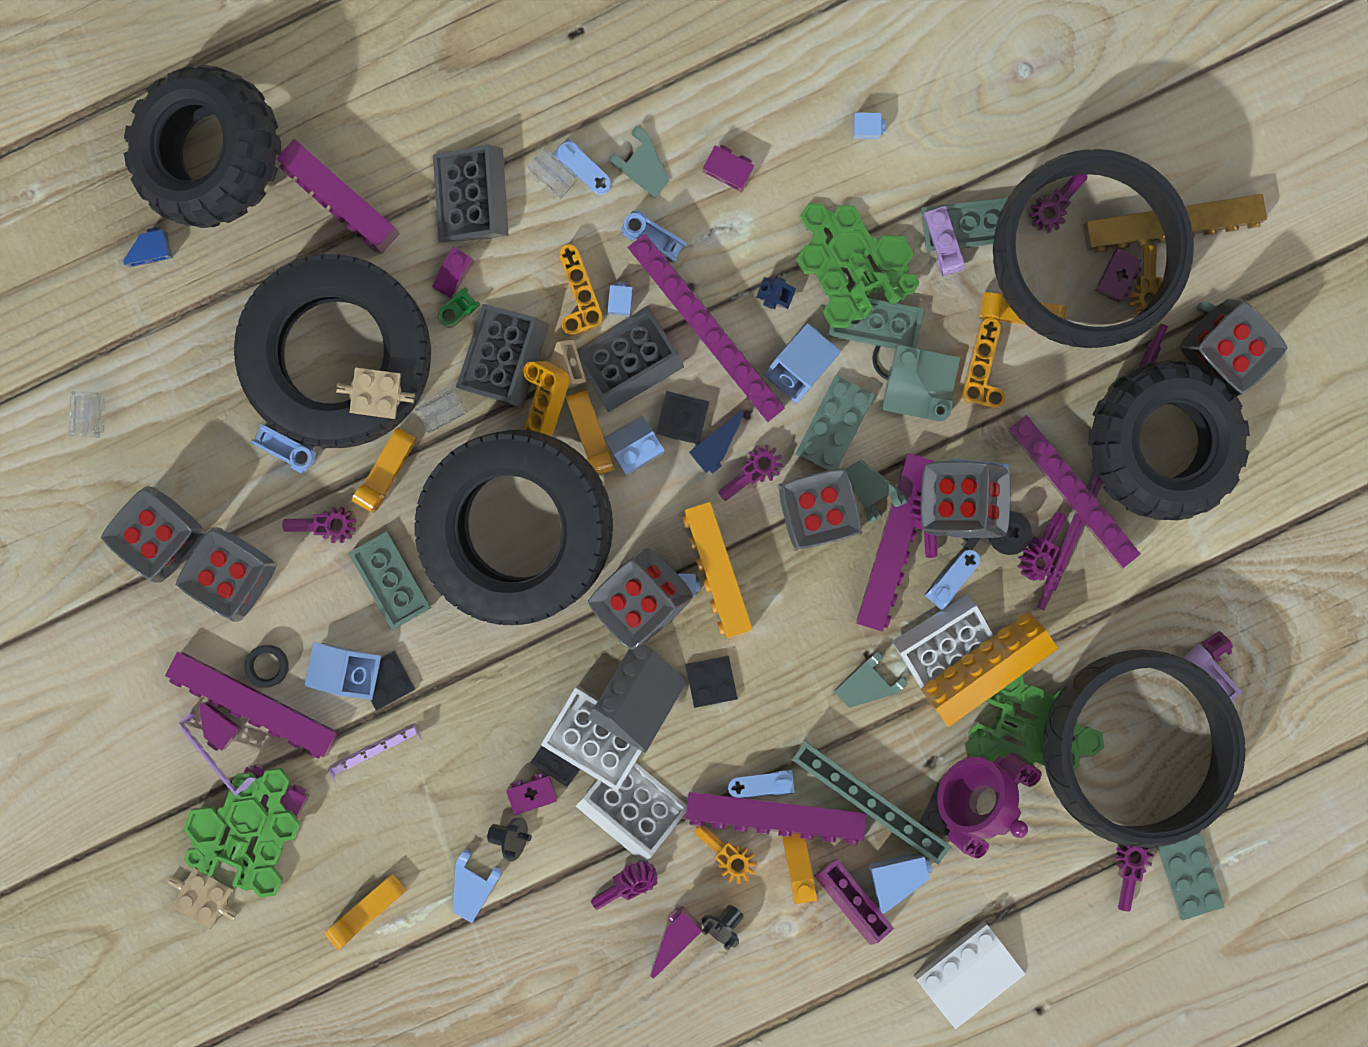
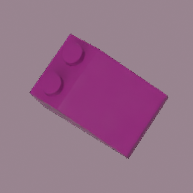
[650,906,702,979]

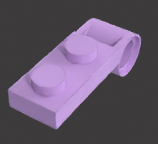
[924,206,965,276]
[1183,643,1242,701]

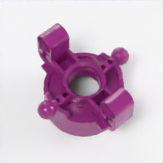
[937,752,1042,859]

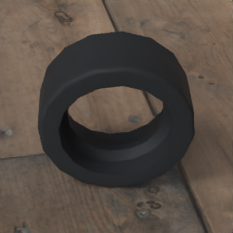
[244,645,289,687]

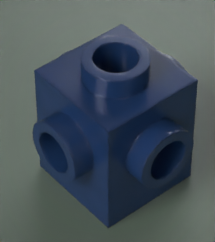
[756,276,796,310]

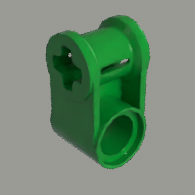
[438,287,480,328]

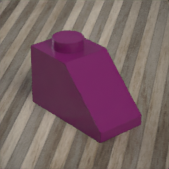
[432,246,475,299]
[199,701,242,751]

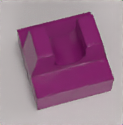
[1202,631,1233,663]

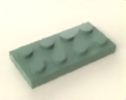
[921,198,1008,252]
[828,298,924,349]
[795,375,875,471]
[348,531,431,630]
[1157,832,1224,921]

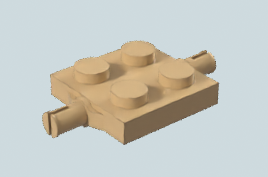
[336,367,415,419]
[167,867,238,929]

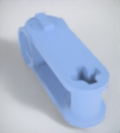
[553,138,611,195]
[621,210,687,263]
[250,423,317,473]
[924,550,980,610]
[728,770,795,799]

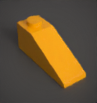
[782,834,817,905]

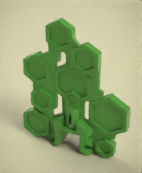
[796,203,919,328]
[965,674,1104,770]
[183,767,301,898]

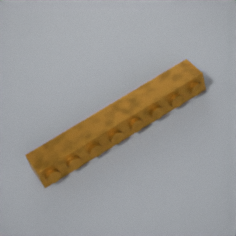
[1083,194,1267,253]

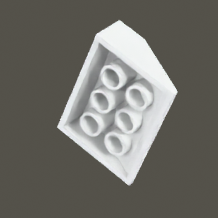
[892,595,993,699]
[541,685,642,791]
[576,762,687,862]
[914,921,1025,1029]

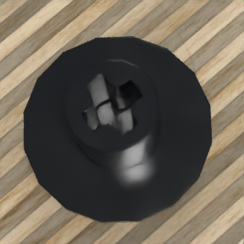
[988,511,1032,555]
[487,817,532,861]
[701,905,743,950]

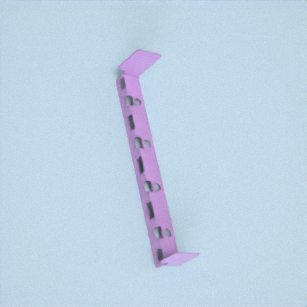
[179,713,256,796]
[328,723,423,783]

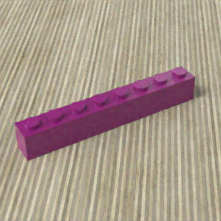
[1009,415,1141,569]
[856,453,934,632]
[165,651,339,759]
[685,792,867,845]

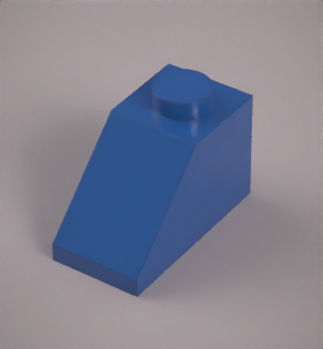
[123,227,172,268]

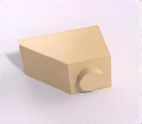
[550,340,586,390]

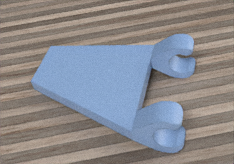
[453,849,502,923]

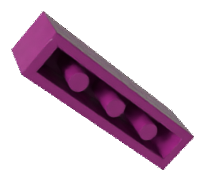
[814,859,894,945]

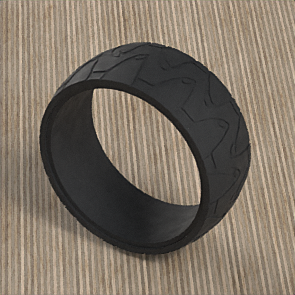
[993,149,1194,348]
[1043,649,1246,848]

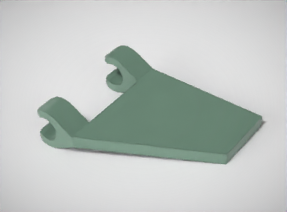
[609,126,669,198]
[846,460,908,522]
[834,651,908,708]

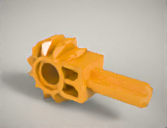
[1130,245,1162,314]
[694,824,757,884]

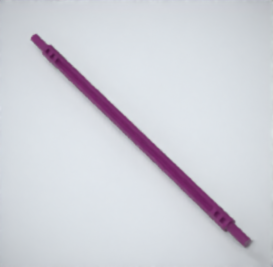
[1037,323,1168,611]

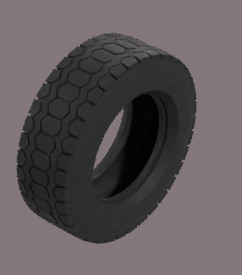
[234,254,431,448]
[414,430,613,625]

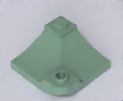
[881,345,960,421]

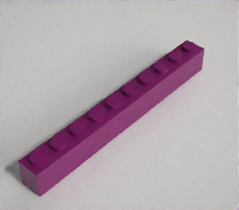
[627,233,785,422]

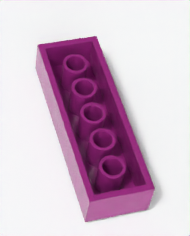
[276,139,400,253]

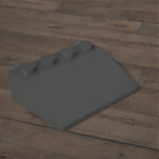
[433,144,509,242]
[456,304,550,408]
[577,307,684,412]
[587,645,687,753]

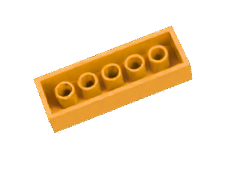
[682,502,753,638]
[920,611,1058,727]

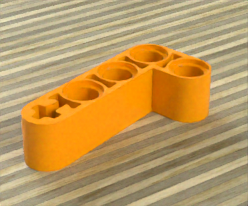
[559,244,603,337]
[978,292,1066,325]
[962,318,1006,409]
[523,361,569,436]
[566,389,616,476]
[352,427,417,513]
[323,873,407,950]

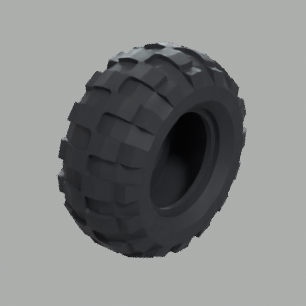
[124,65,281,228]
[1088,360,1250,521]

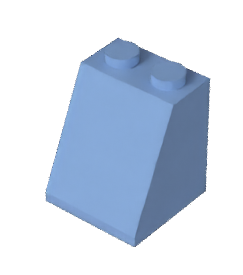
[763,323,841,404]
[604,416,665,476]
[305,642,381,700]
[868,852,932,913]

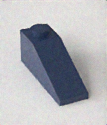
[689,411,744,474]

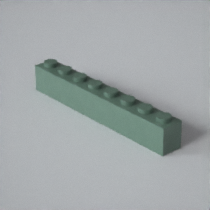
[791,740,951,865]

